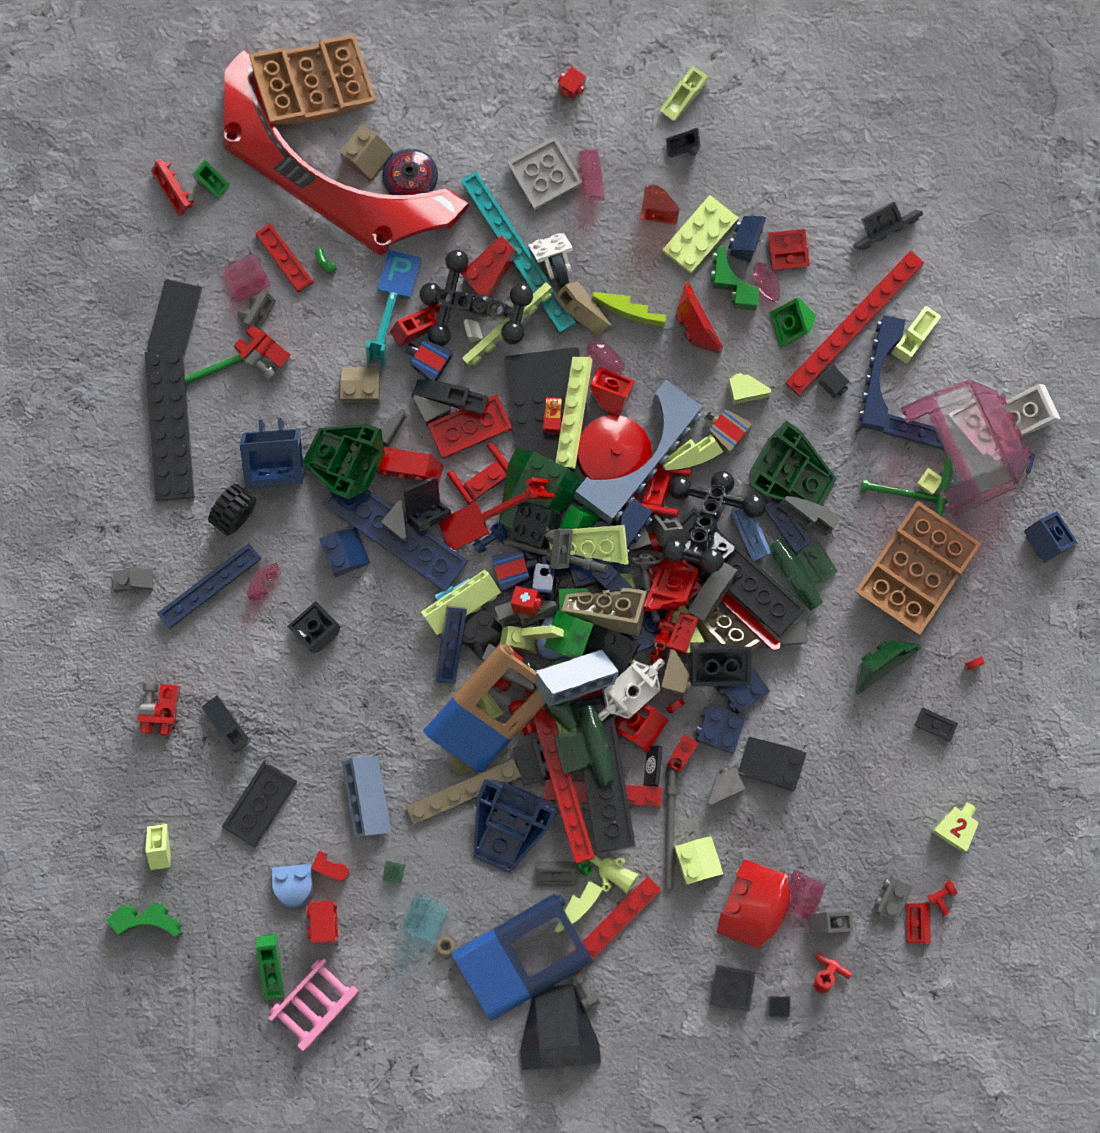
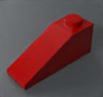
[390,303,450,347]

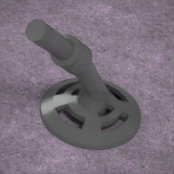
[628,550,664,623]

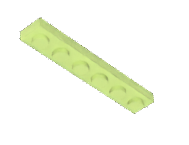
[462,282,553,367]
[556,357,593,469]

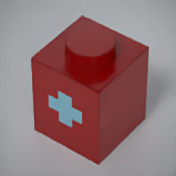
[510,586,542,616]

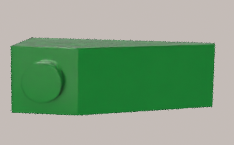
[256,934,285,1000]

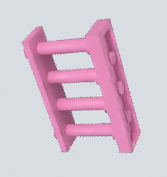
[269,958,360,1051]

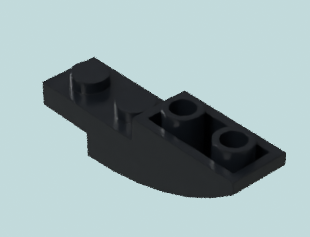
[412,379,489,416]

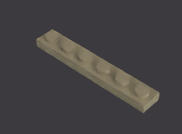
[406,759,521,825]

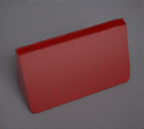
[906,903,931,944]

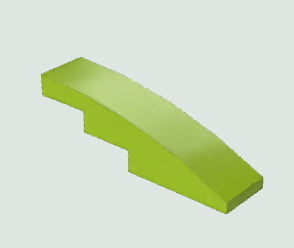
[592,292,666,327]

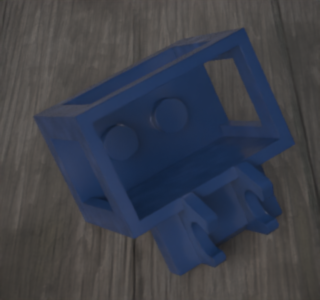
[240,418,305,489]

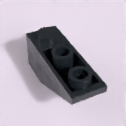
[202,696,252,753]

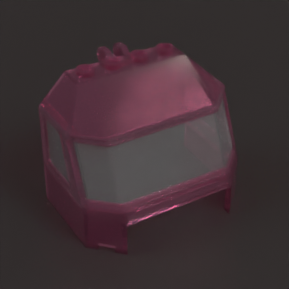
[900,379,1032,518]

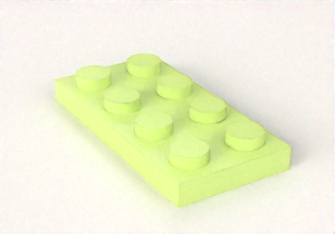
[662,195,738,274]

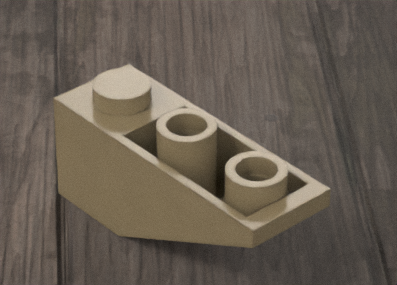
[554,281,611,337]

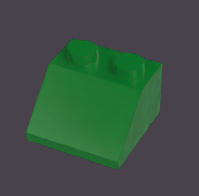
[544,610,594,659]

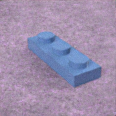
[730,507,771,561]

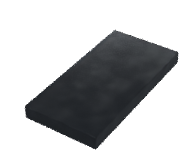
[147,279,202,357]
[222,761,298,848]

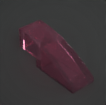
[579,149,604,202]

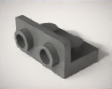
[873,876,913,923]

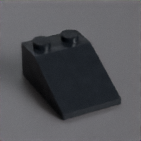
[690,642,751,687]
[738,737,807,792]

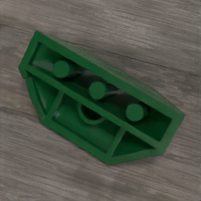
[856,640,922,695]

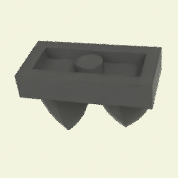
[238,290,276,330]
[544,528,573,569]

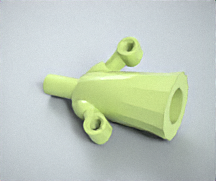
[589,855,639,894]

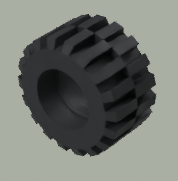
[208,484,256,536]

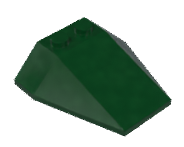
[748,421,837,506]
[303,424,385,499]
[499,448,584,529]

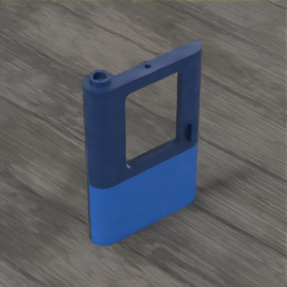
[452,893,594,1021]

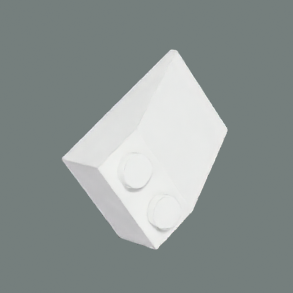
[988,384,1060,442]

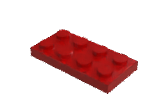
[428,394,512,459]

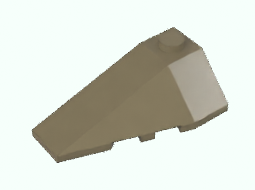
[562,588,647,636]
[685,598,762,654]

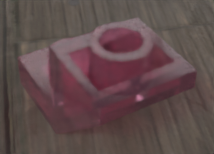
[246,562,281,601]

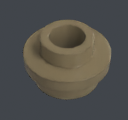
[436,936,456,956]

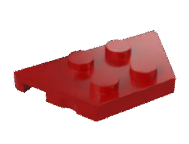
[643,558,699,611]

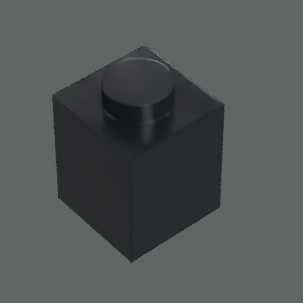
[818,365,850,398]

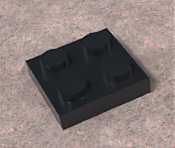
[710,965,756,1011]

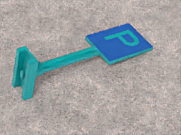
[366,250,421,367]

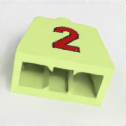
[932,803,979,853]

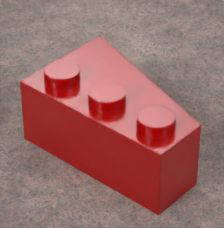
[377,447,444,486]

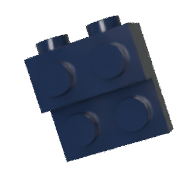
[715,666,770,714]
[695,703,746,754]

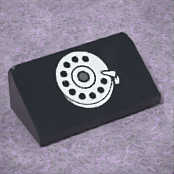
[643,746,663,786]

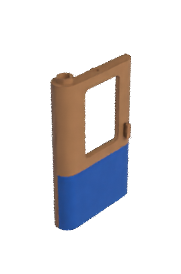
[423,644,546,773]

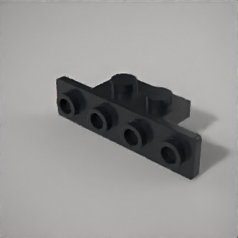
[853,202,923,250]

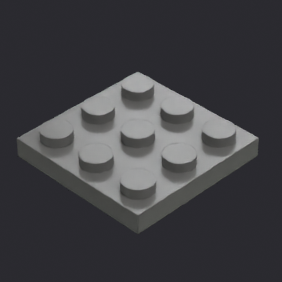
[507,136,583,211]

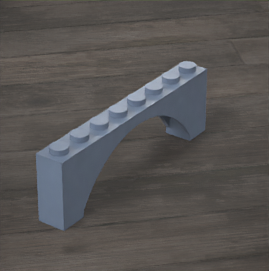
[574,380,702,525]

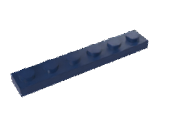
[157,543,261,629]

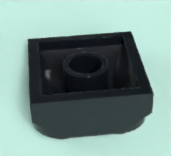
[287,601,341,653]
[462,608,502,662]

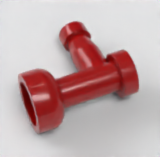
[927,880,958,916]

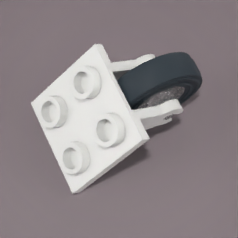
[529,233,573,288]

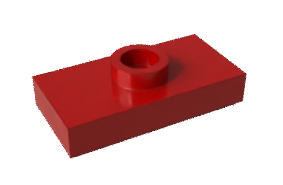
[667,612,699,655]

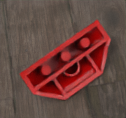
[675,282,723,354]

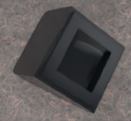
[769,996,790,1017]

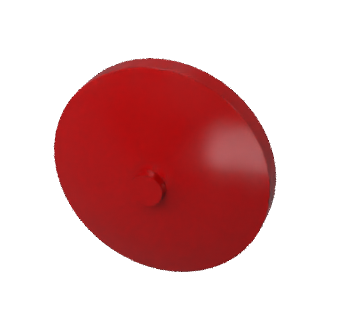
[577,415,652,480]

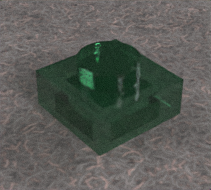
[382,861,406,884]

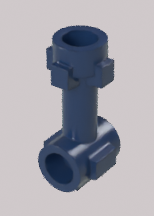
[472,523,508,553]

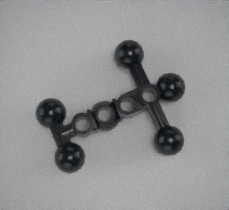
[419,250,533,346]
[662,471,766,573]

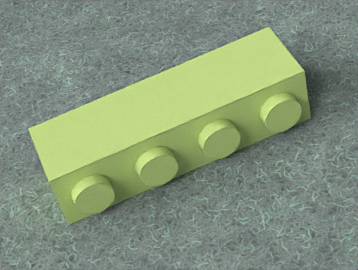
[421,570,501,635]

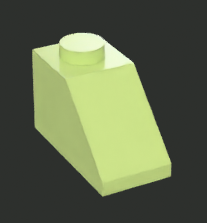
[728,374,771,405]
[500,626,538,654]
[146,824,171,870]

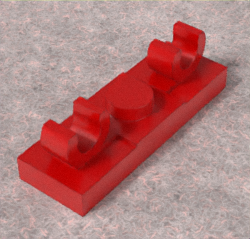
[151,159,195,216]

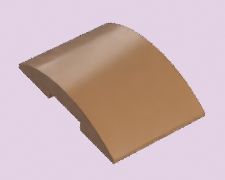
[249,34,376,124]
[855,501,981,636]

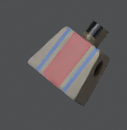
[704,410,752,456]

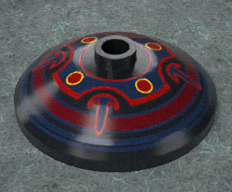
[382,149,438,195]

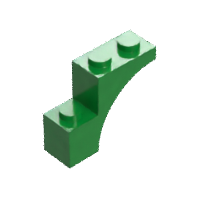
[710,247,760,311]
[106,902,183,938]

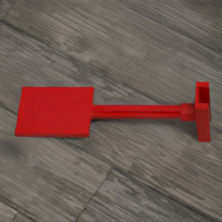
[439,478,555,551]

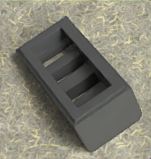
[381,409,406,447]

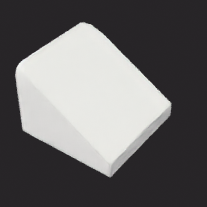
[464,319,483,343]

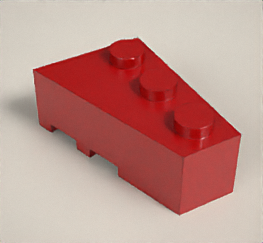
[460,235,518,298]

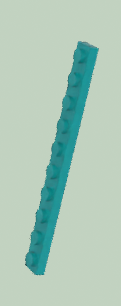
[461,171,576,334]

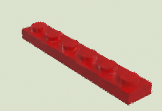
[544,780,662,807]
[570,876,661,974]

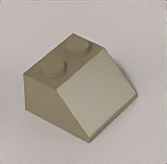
[340,124,393,181]
[340,367,380,405]
[660,650,691,698]

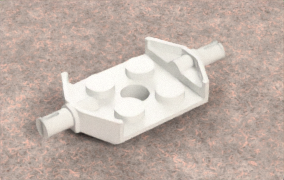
[597,658,665,721]

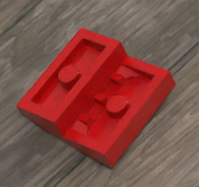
[768,229,810,270]

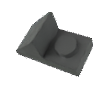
[113,567,153,591]

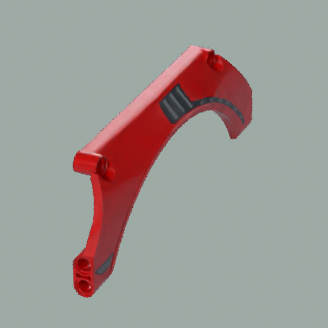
[223,50,469,255]

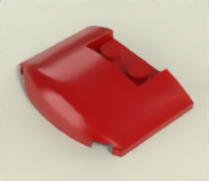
[717,859,790,949]

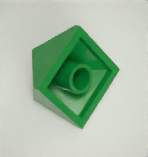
[769,298,816,347]

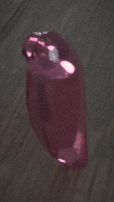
[754,262,780,302]
[587,342,625,372]

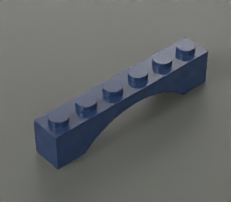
[858,315,906,432]

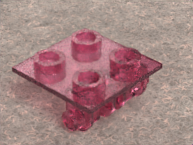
[221,253,271,302]
[787,870,826,920]

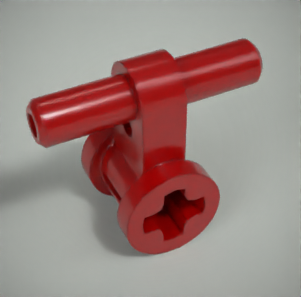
[813,953,852,993]

